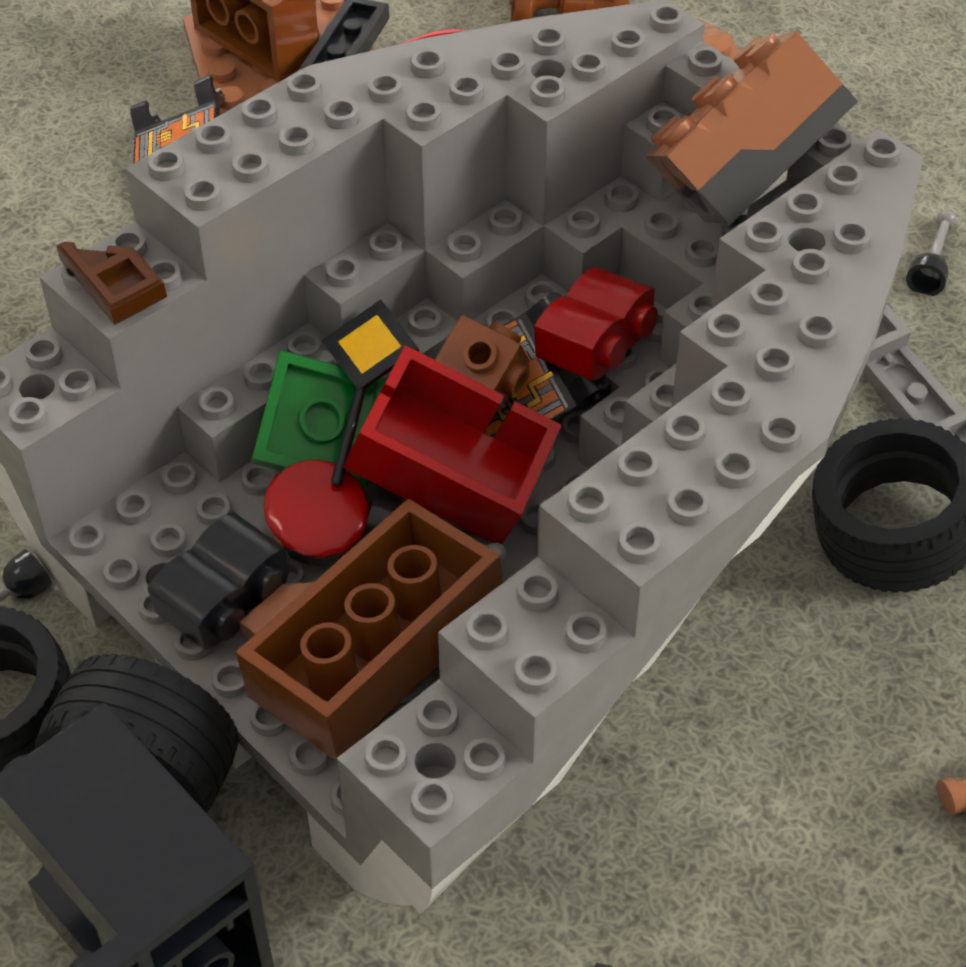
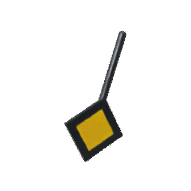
[322,300,420,487]

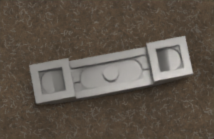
[863,305,966,443]

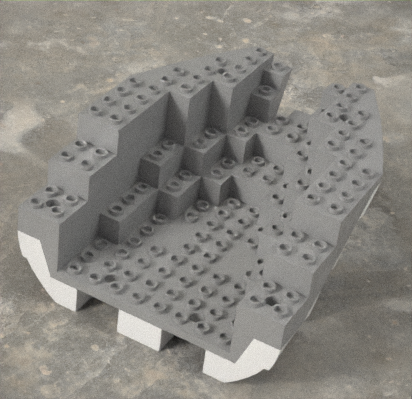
[0,0,924,914]

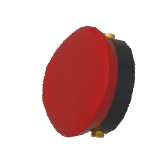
[263,459,369,565]

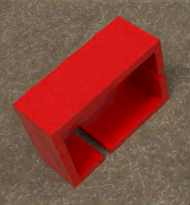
[343,345,562,544]

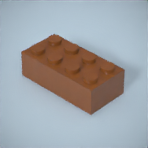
[235,498,503,762]

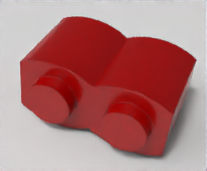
[534,267,658,381]

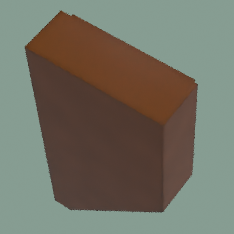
[56,242,167,325]

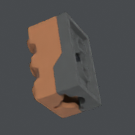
[645,31,858,225]

